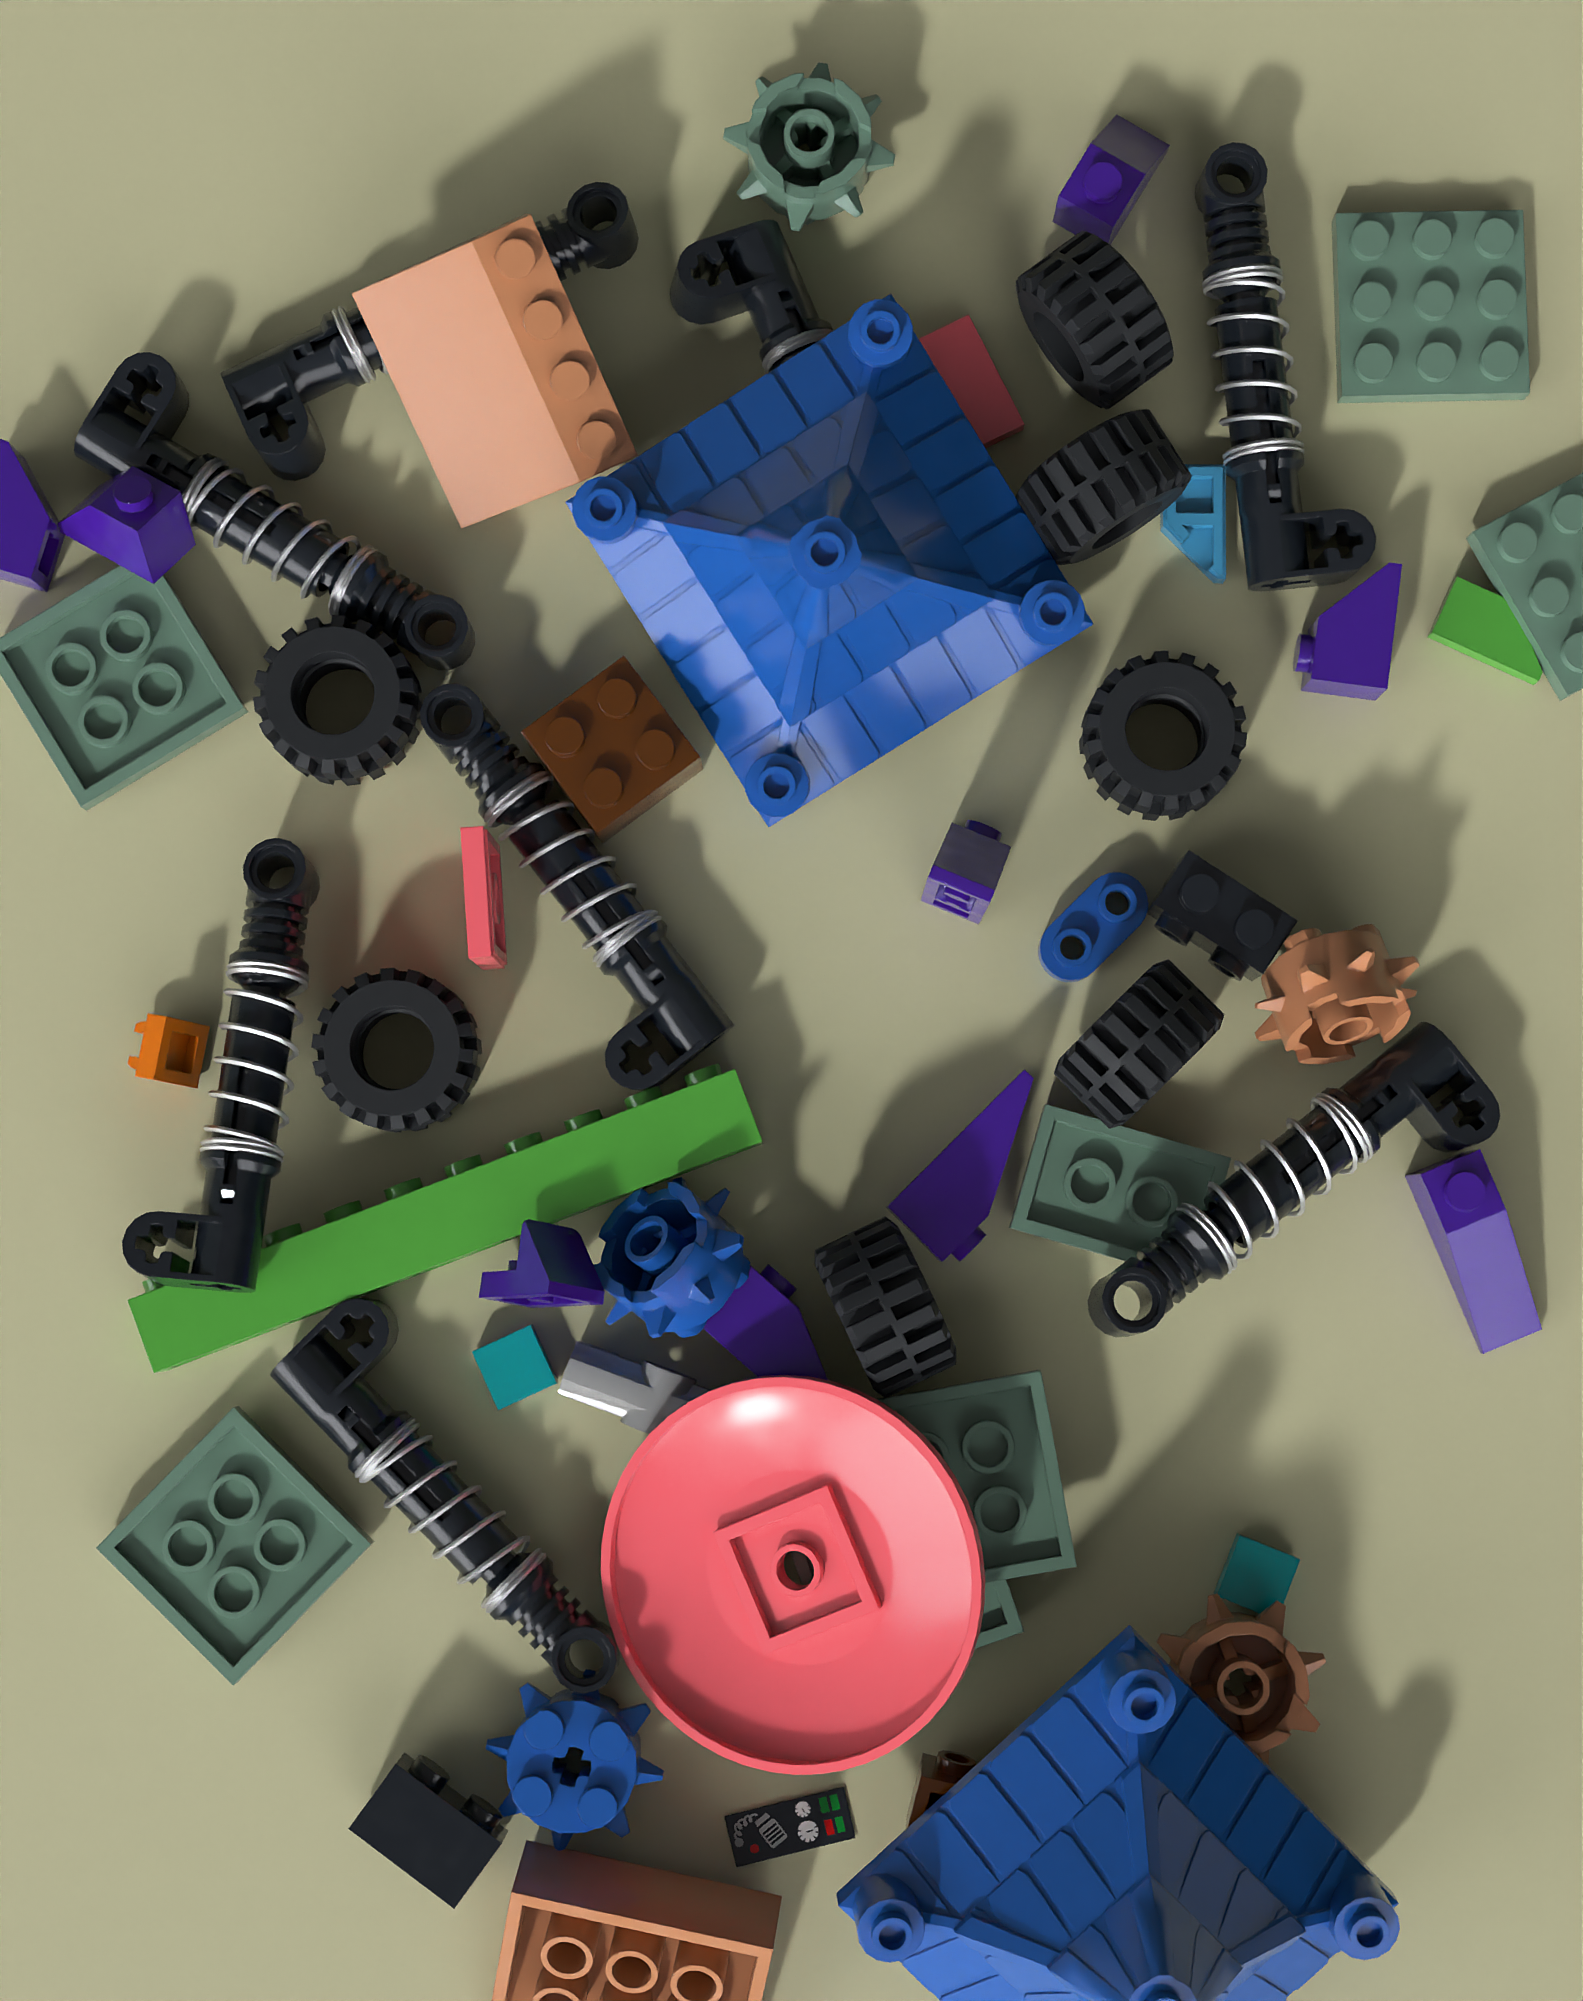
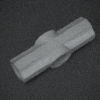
[558,1341,711,1434]

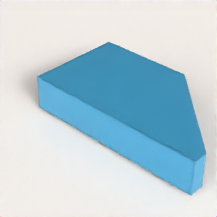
[1160,464,1226,584]

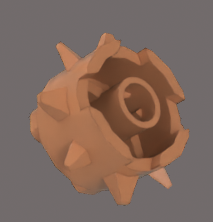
[1255,924,1420,1065]
[1156,1594,1326,1766]

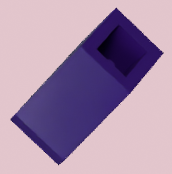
[0,439,65,592]

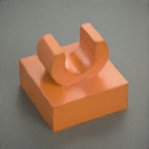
[128,1013,210,1089]

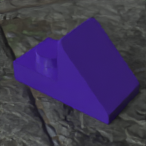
[479,1219,605,1308]

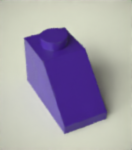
[1052,114,1170,245]
[57,466,196,584]
[1293,562,1402,701]

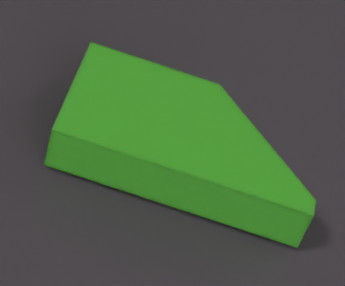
[1428,576,1543,685]

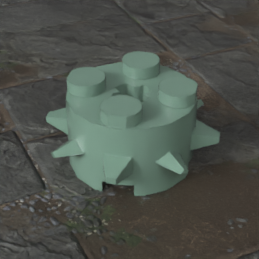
[723,62,895,232]

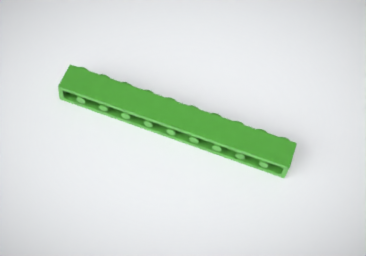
[128,1063,764,1373]

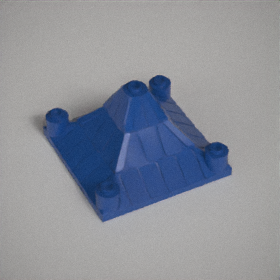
[565,294,1093,827]
[836,1625,1400,2001]

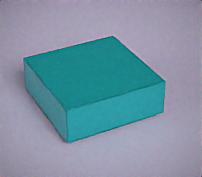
[472,1324,559,1410]
[1214,1533,1300,1613]

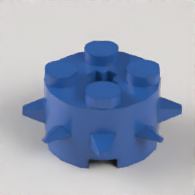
[594,1177,751,1338]
[486,1669,664,1851]

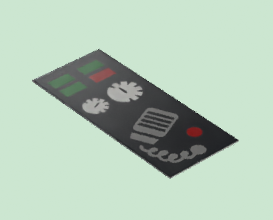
[724,1787,856,1867]

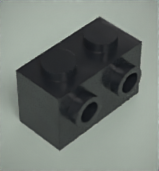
[1147,850,1298,981]
[348,1753,508,1909]

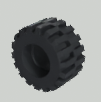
[1016,231,1174,410]
[1015,409,1192,565]
[253,615,422,786]
[1079,651,1247,821]
[1054,959,1225,1129]
[311,968,482,1133]
[815,1216,957,1398]

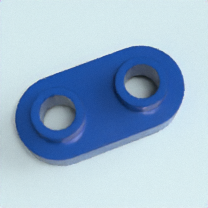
[1038,872,1148,982]

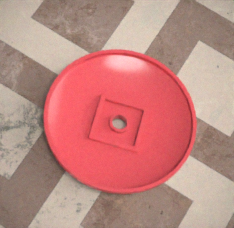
[601,1375,985,1775]

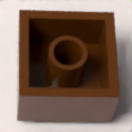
[521,656,703,844]

